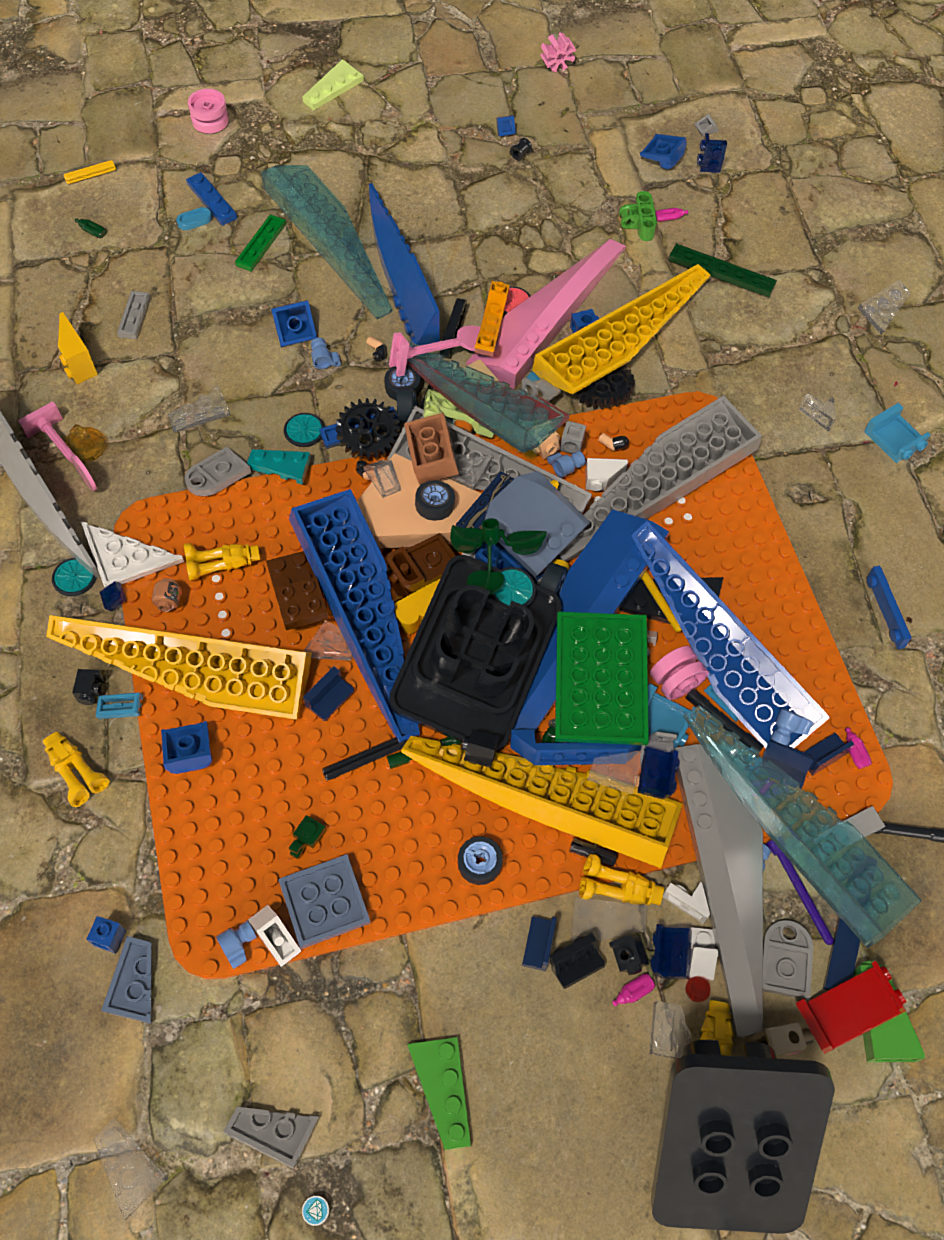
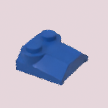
[640,134,687,169]
[161,721,213,774]

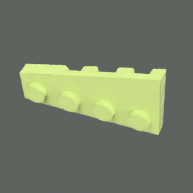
[302,59,364,110]

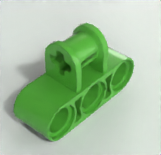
[619,191,657,241]

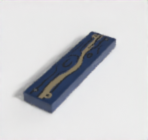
[456,471,514,529]

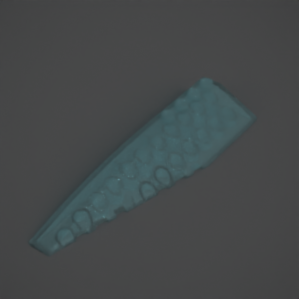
[261,165,392,320]
[683,705,922,948]

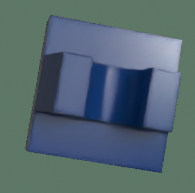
[496,115,516,136]

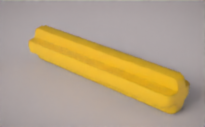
[64,160,116,184]

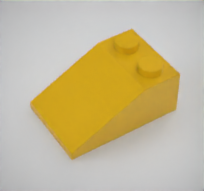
[58,312,98,385]

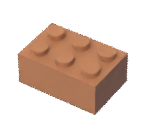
[404,413,459,485]

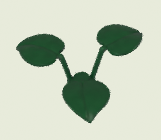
[450,518,547,595]

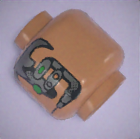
[151,578,182,612]

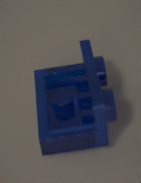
[697,133,727,173]
[637,747,680,800]
[651,924,692,980]

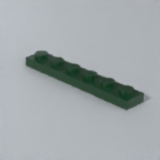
[668,243,777,297]

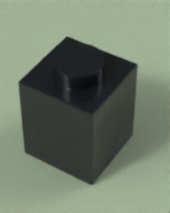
[462,729,499,768]

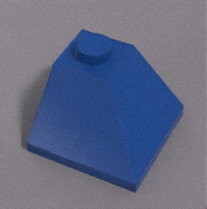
[271,300,317,347]

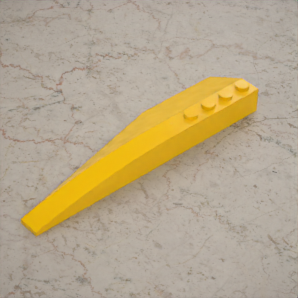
[46,615,312,719]

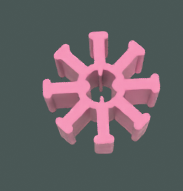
[540,33,576,72]

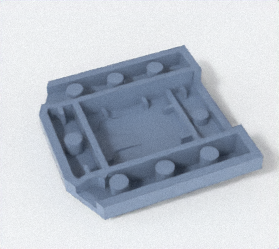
[484,471,590,578]

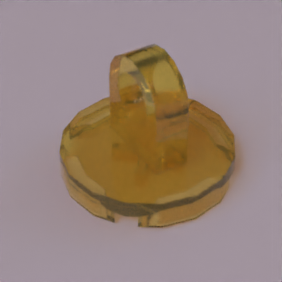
[64,424,105,463]

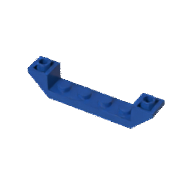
[510,729,641,765]

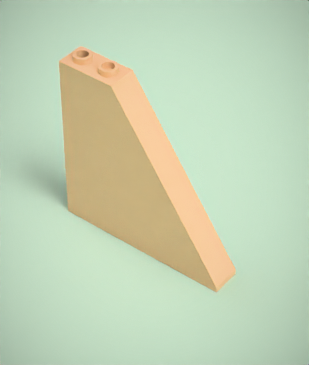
[357,453,482,548]

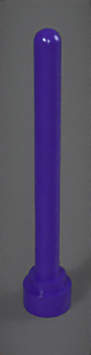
[765,836,834,945]

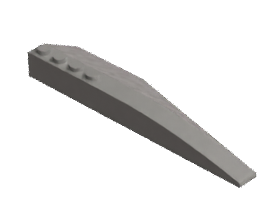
[558,395,762,562]
[0,411,100,579]
[674,744,763,1037]

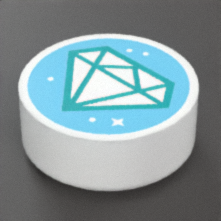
[302,1196,330,1226]

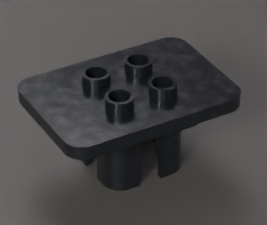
[389,555,561,752]
[651,1040,835,1234]

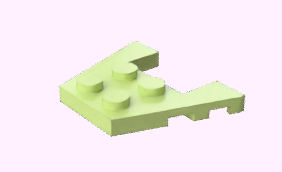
[423,389,495,438]

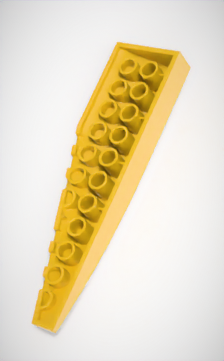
[532,264,710,394]
[401,736,683,868]

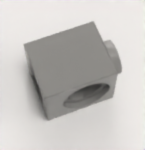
[560,421,586,453]

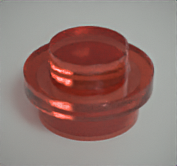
[685,977,710,1003]

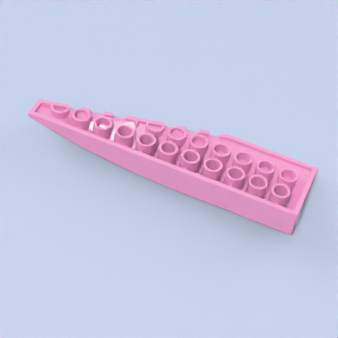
[466,239,626,389]

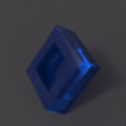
[99,581,126,611]

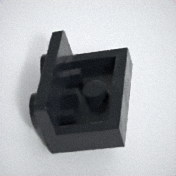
[549,933,605,989]

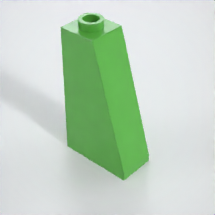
[854,961,925,1062]

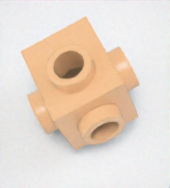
[529,422,560,459]

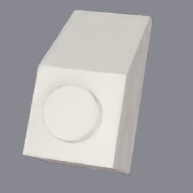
[585,458,628,491]
[248,905,301,967]

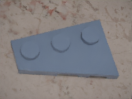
[101,936,152,1024]

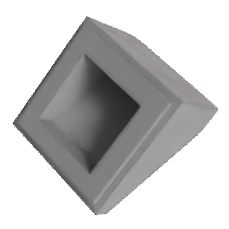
[695,114,719,136]

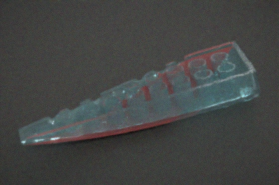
[407,341,569,453]

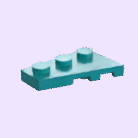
[247,449,311,485]

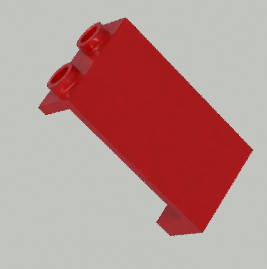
[795,961,907,1054]

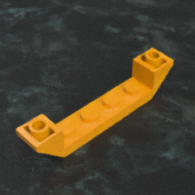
[474,281,510,357]

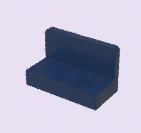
[303,666,354,721]
[803,733,855,776]
[757,739,814,790]
[522,916,557,972]

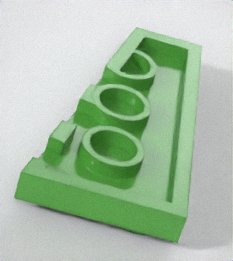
[407,1037,471,1150]

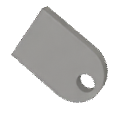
[185,447,251,496]
[763,920,813,1000]

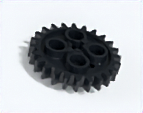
[575,365,635,409]
[336,398,400,461]

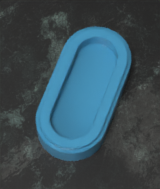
[176,207,212,230]

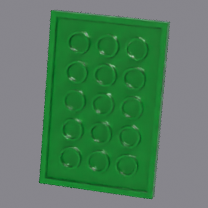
[555,612,649,745]

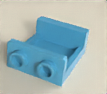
[864,403,931,463]
[648,683,698,750]

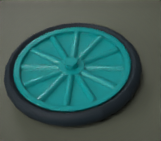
[284,413,325,447]
[52,558,96,596]
[491,567,536,607]

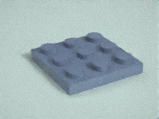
[278,854,371,949]

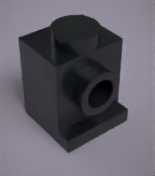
[72,669,105,705]
[609,934,649,975]

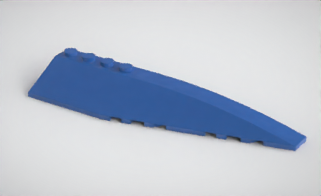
[369,183,440,355]
[289,489,420,742]
[513,509,669,733]
[631,521,830,749]

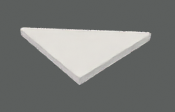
[82,522,184,590]

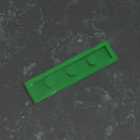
[235,214,286,272]

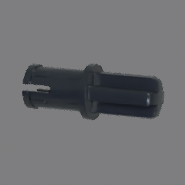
[569,838,617,866]

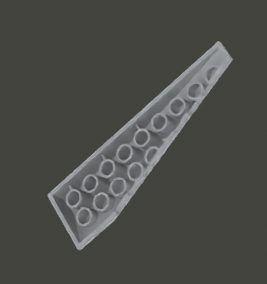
[388,406,592,513]

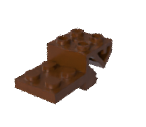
[386,533,455,603]
[266,551,328,630]

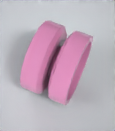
[188,89,229,133]
[650,646,709,700]

